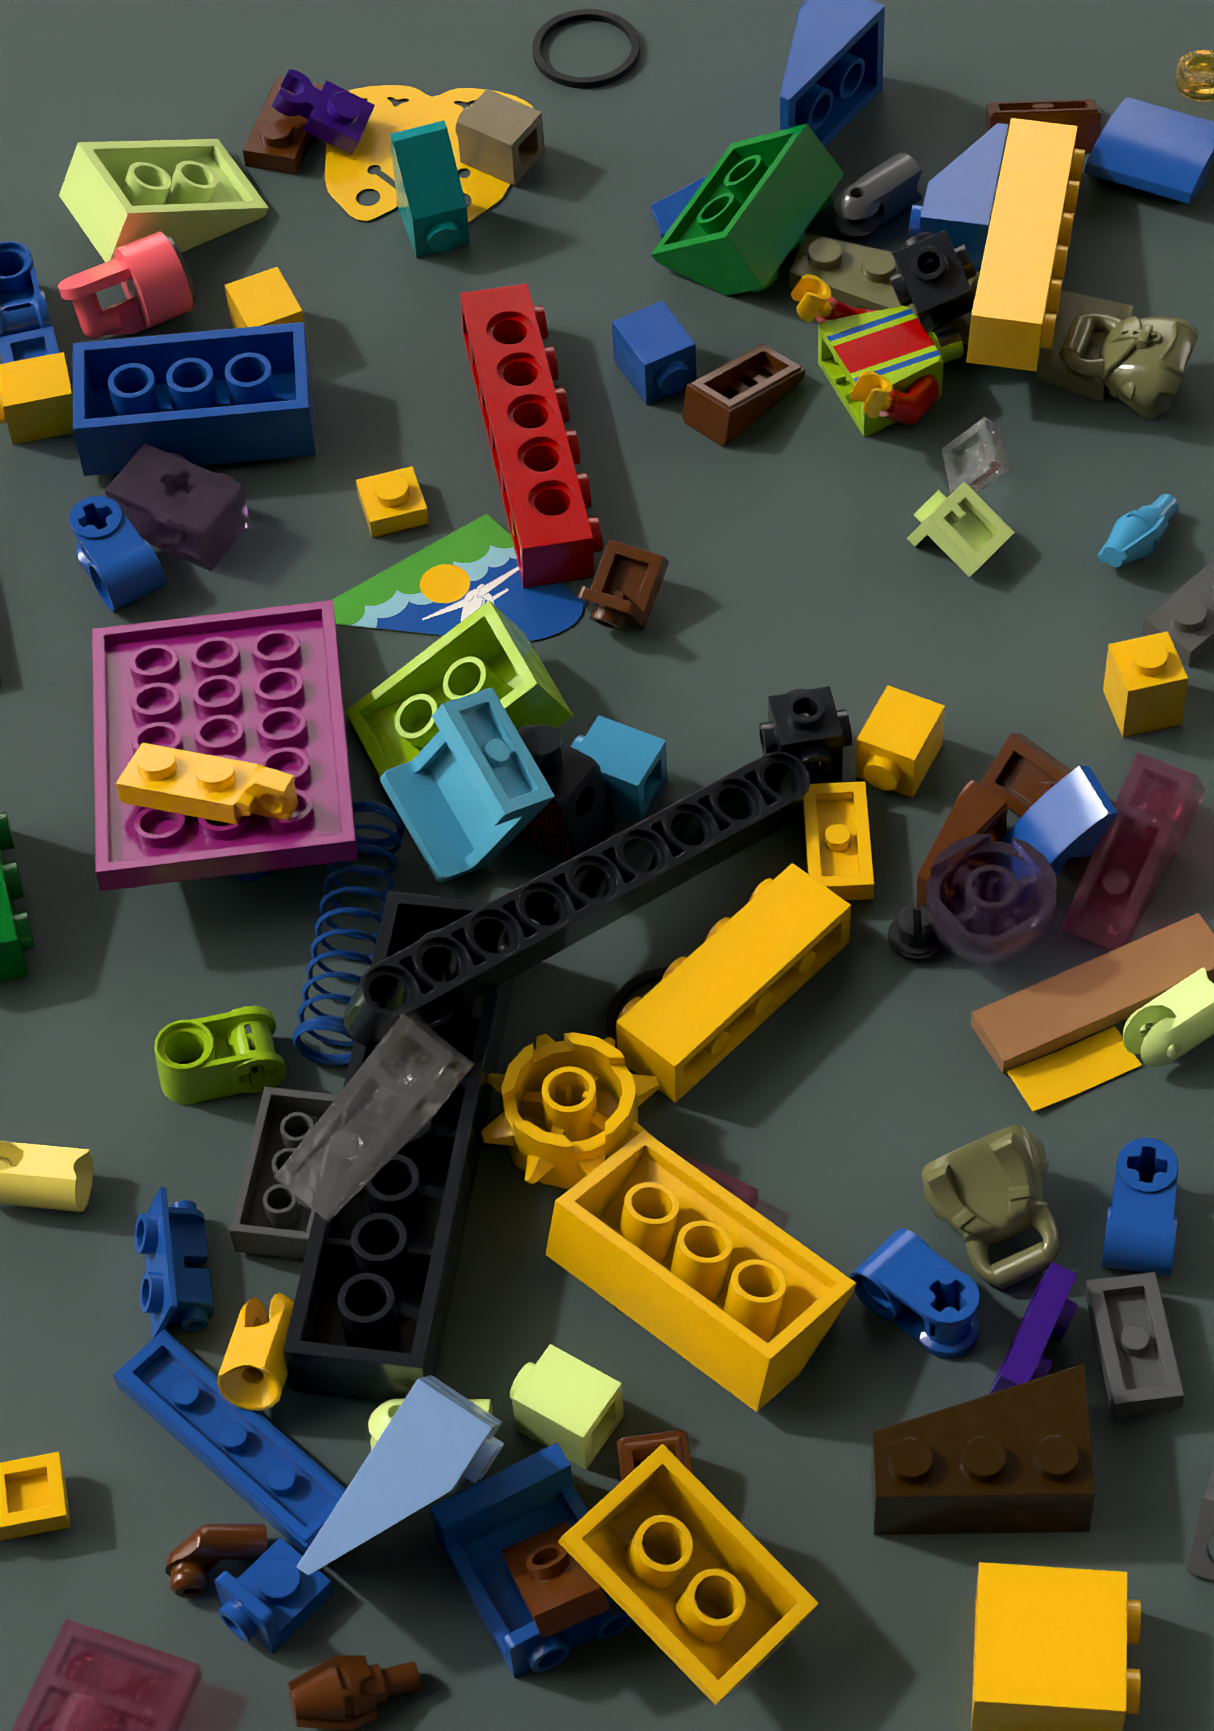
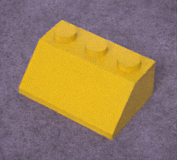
[558,1444,819,1706]

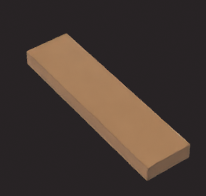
[970,913,1214,1074]

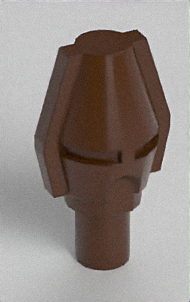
[287,1655,421,1731]

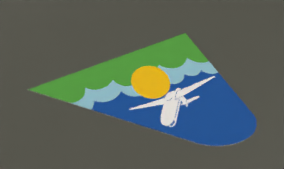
[332,513,583,641]

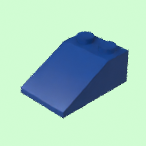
[780,0,885,147]

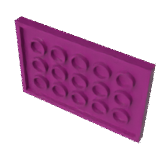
[92,600,358,891]

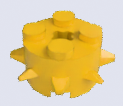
[481,1032,660,1189]

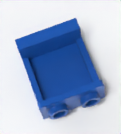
[430,1443,633,1678]

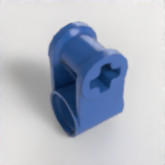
[0,241,51,337]
[69,496,167,612]
[1102,1138,1179,1276]
[850,1228,980,1359]

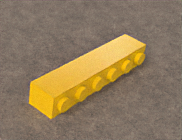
[966,118,1085,372]

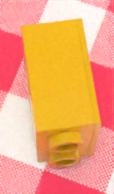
[971,1562,1141,1731]

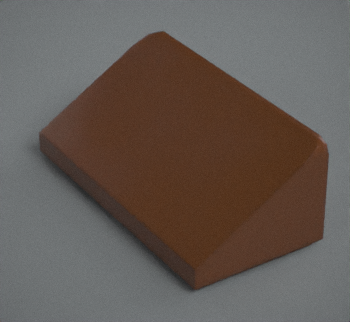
[986,99,1101,153]

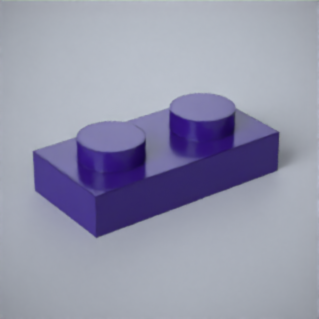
[988,1262,1078,1394]

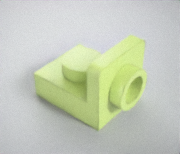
[907,482,1015,577]

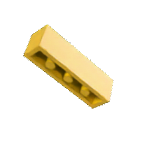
[616,863,851,1103]

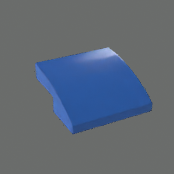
[1084,97,1214,204]

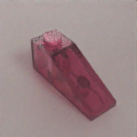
[1060,752,1206,951]

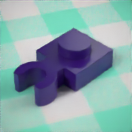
[271,69,375,155]

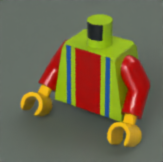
[791,274,964,437]

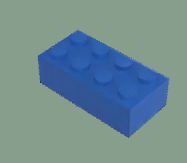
[73,322,316,476]

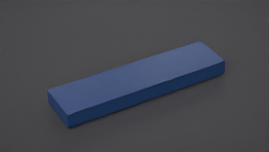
[113,1329,346,1554]

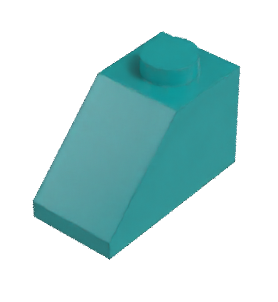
[390,120,470,258]

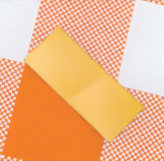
[1007,1026,1142,1112]

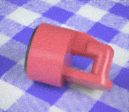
[58,232,196,339]

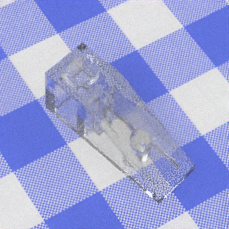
[274,1014,474,1221]

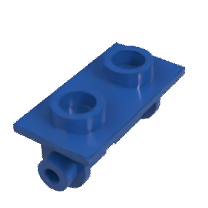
[135,1187,214,1339]

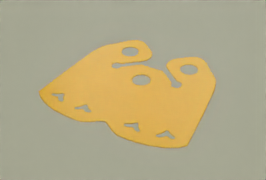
[325,85,533,222]

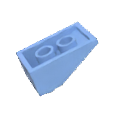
[296,1375,504,1575]

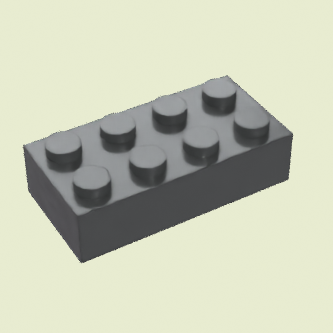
[229,1087,341,1260]

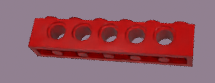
[460,283,603,588]

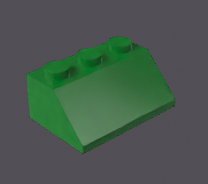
[651,124,844,296]

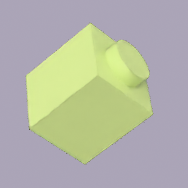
[510,1344,624,1470]

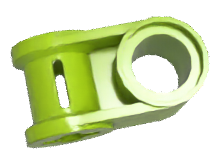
[154,1006,287,1105]

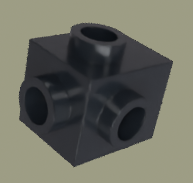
[889,230,977,331]
[759,686,852,784]

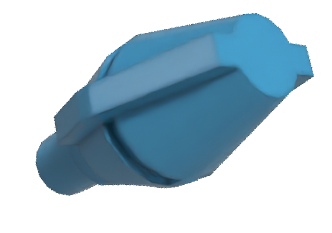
[1097,494,1179,567]

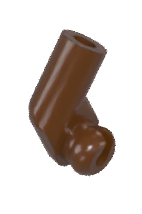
[165,1524,267,1598]

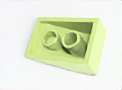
[59,139,269,262]

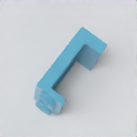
[380,687,555,883]

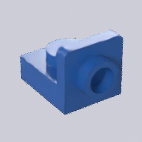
[214,1537,334,1653]

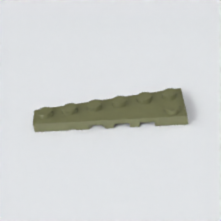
[789,233,1134,401]

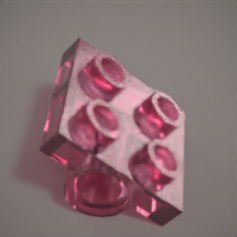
[12,1619,202,1731]

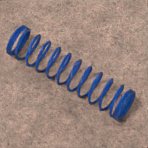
[292,801,405,1066]

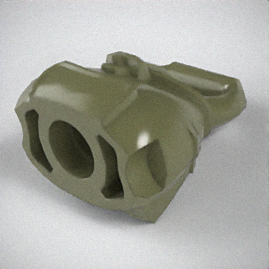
[1059,313,1199,420]
[921,1125,1060,1289]

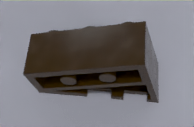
[871,1364,1095,1535]

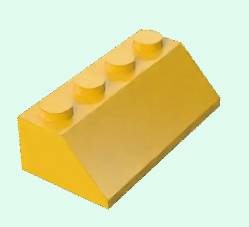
[545,1130,856,1412]

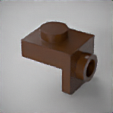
[577,539,669,631]

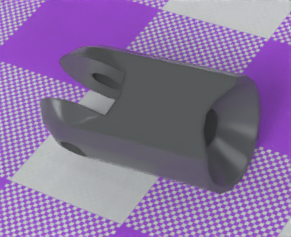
[833,152,922,238]

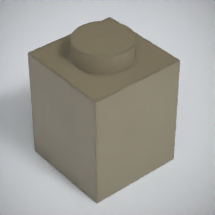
[455,89,545,186]

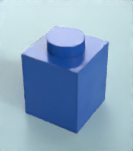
[612,300,697,405]

